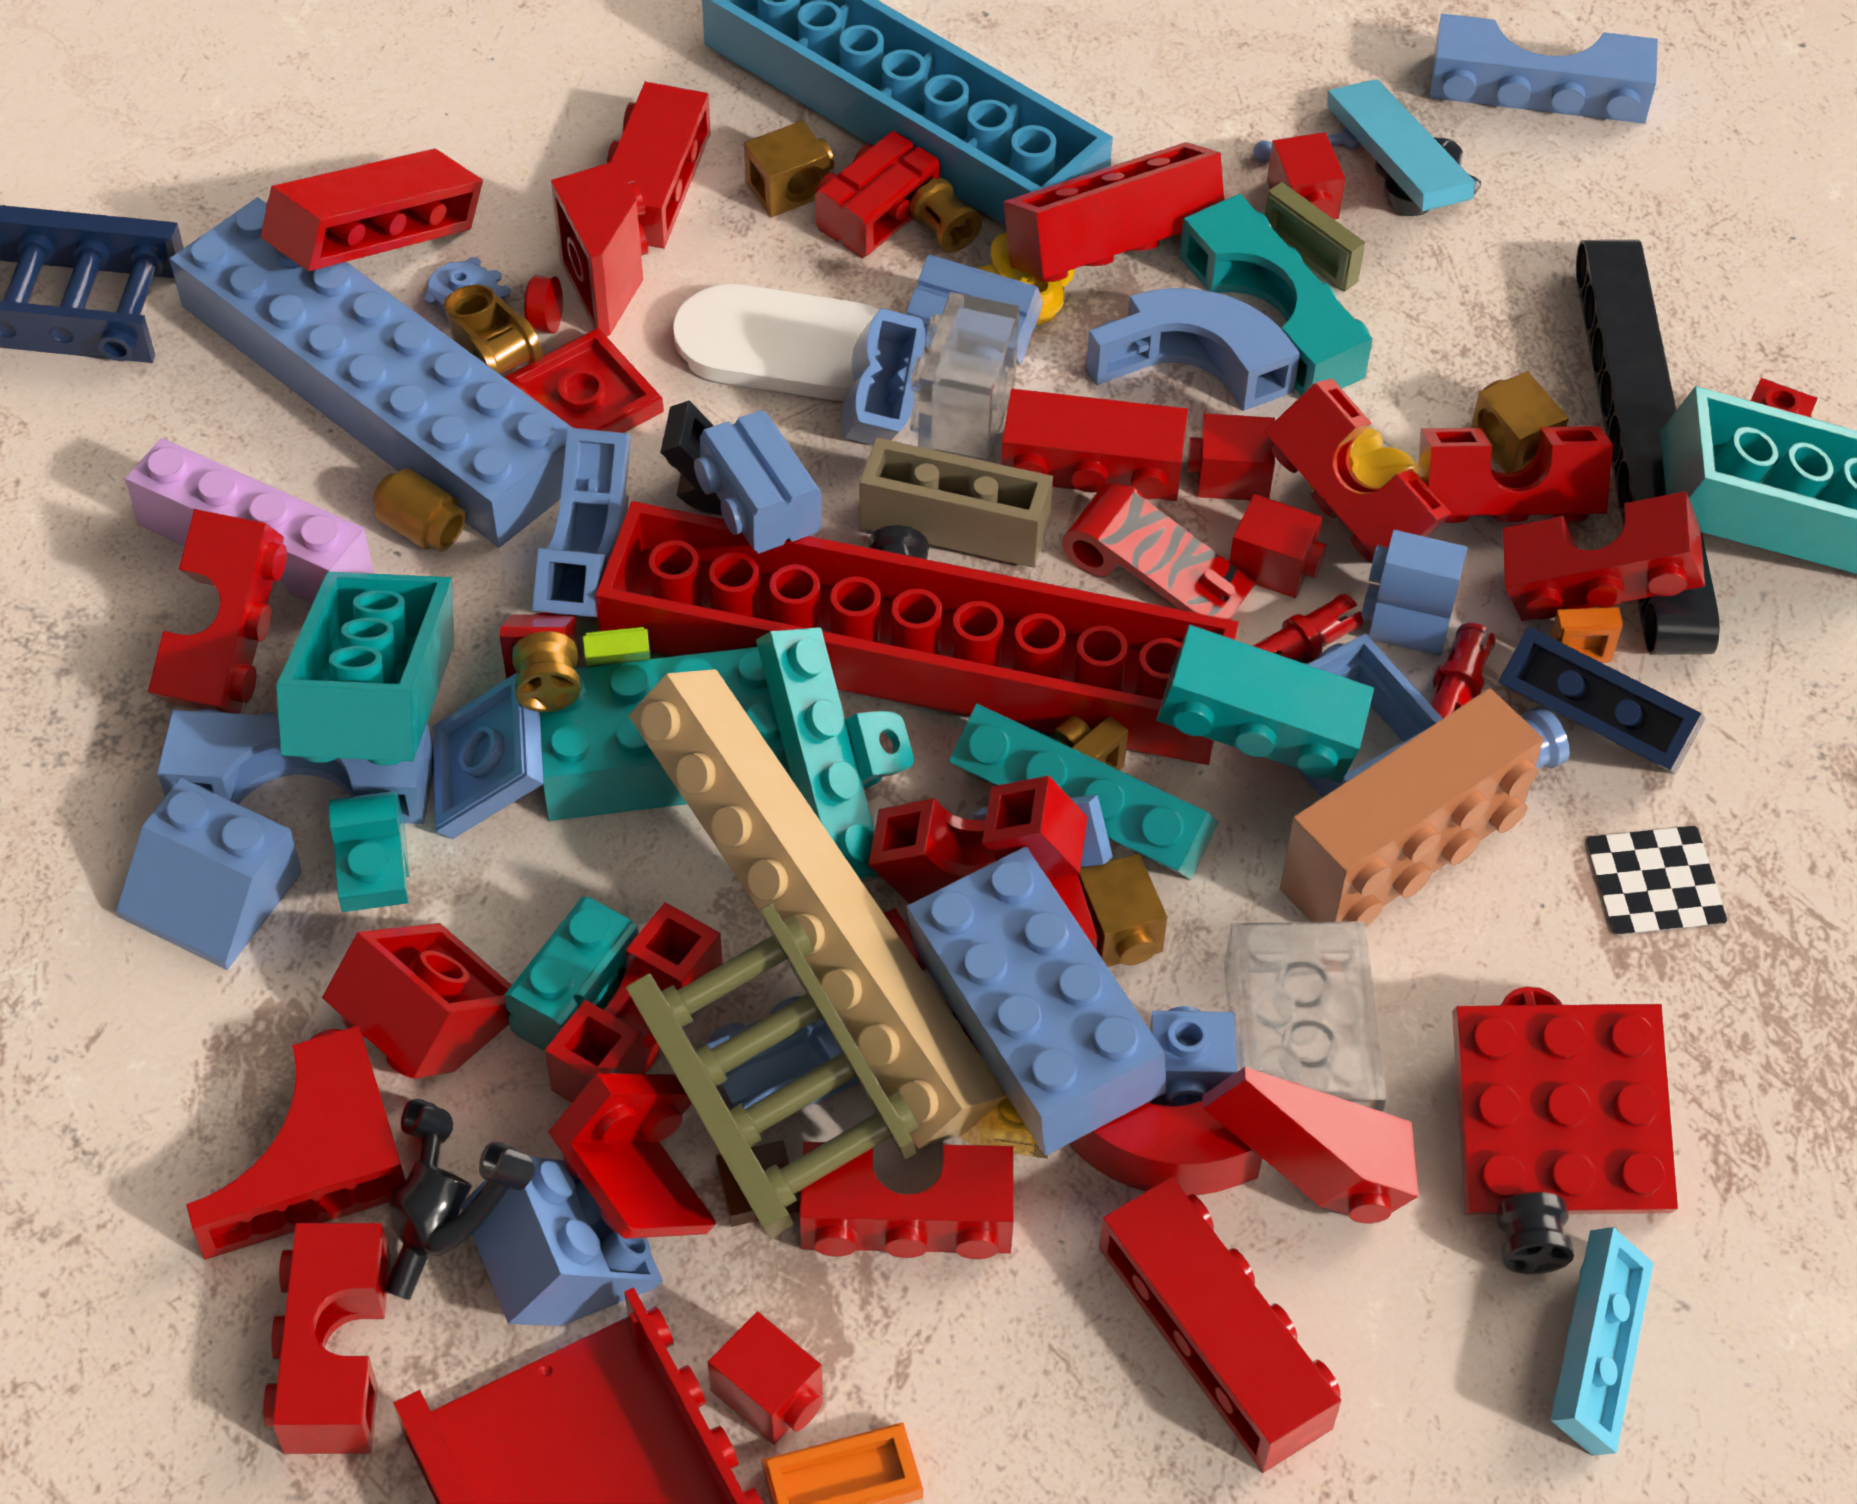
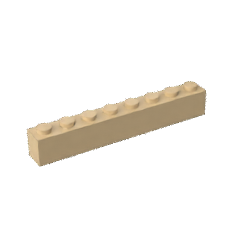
[628,669,1007,1149]

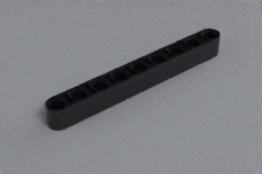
[1576,239,1719,655]

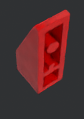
[1202,1067,1419,1224]

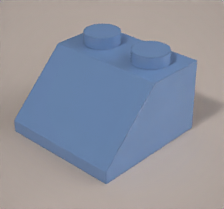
[116,778,302,970]

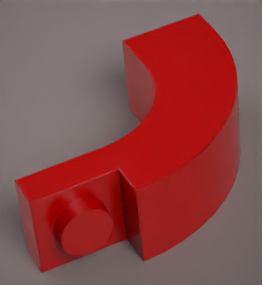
[1069,1101,1262,1196]

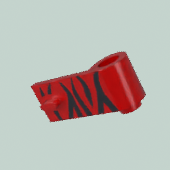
[1062,483,1256,620]

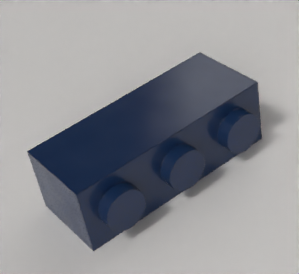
[1498,626,1706,774]

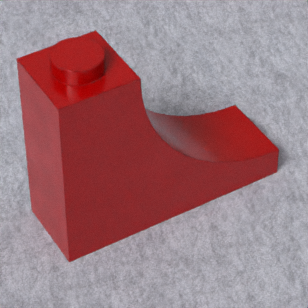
[186,1025,406,1260]

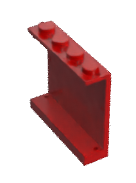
[393,1287,764,1504]

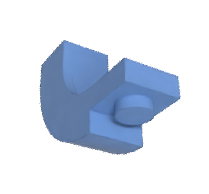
[1086,288,1300,411]
[532,428,631,617]

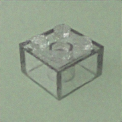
[910,292,1019,462]

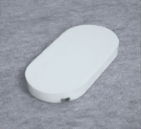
[673,284,879,401]

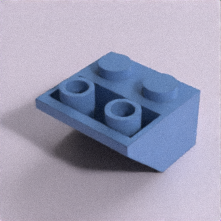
[461,1157,663,1326]

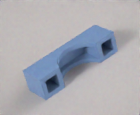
[1429,13,1658,124]
[157,709,434,824]

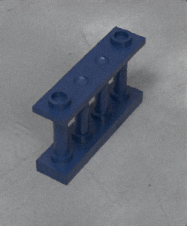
[0,205,184,363]

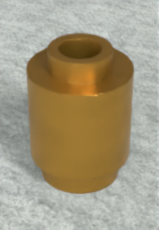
[373,468,467,552]

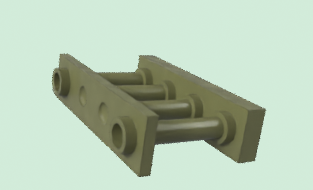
[626,903,920,1239]

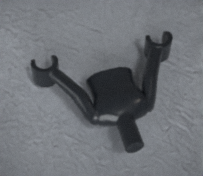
[384,1099,534,1300]

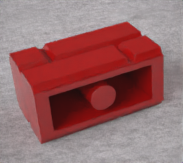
[815,131,940,259]

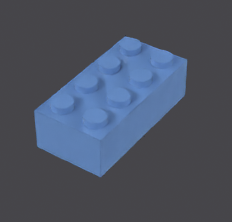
[907,846,1166,1156]

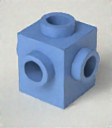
[1149,1006,1238,1106]

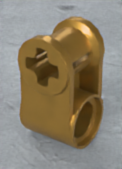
[444,284,543,375]

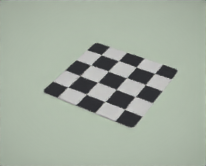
[1586,826,1727,935]

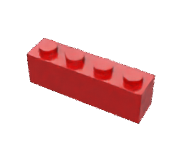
[1003,142,1224,282]
[260,148,483,271]
[1099,1176,1342,1473]

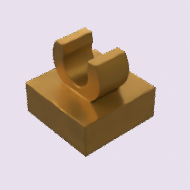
[1055,715,1128,770]

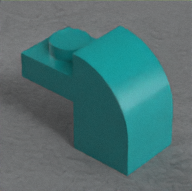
[329,791,410,913]

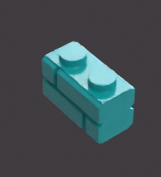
[505,896,639,1051]

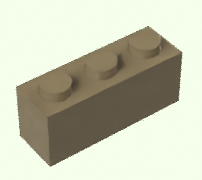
[859,437,1053,568]

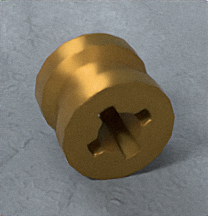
[512,632,581,712]

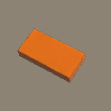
[762,1422,923,1504]

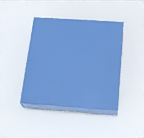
[433,673,544,839]

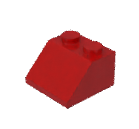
[551,161,649,336]
[322,923,512,1079]

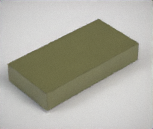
[1265,182,1365,291]

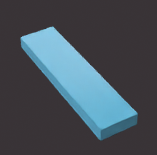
[1327,79,1475,211]

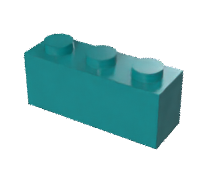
[1156,625,1374,783]

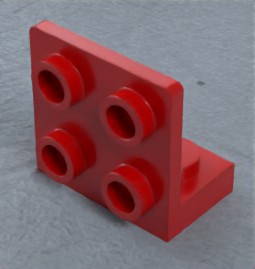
[548,1073,716,1239]

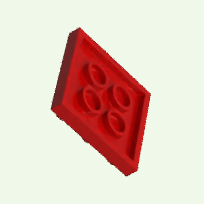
[1452,1004,1678,1216]

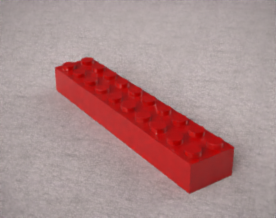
[595,501,1239,765]

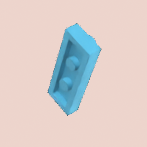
[1551,1227,1654,1456]

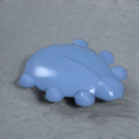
[424,257,511,313]

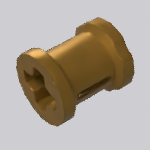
[909,178,982,253]

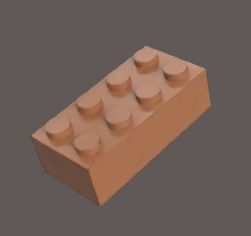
[1279,688,1544,942]

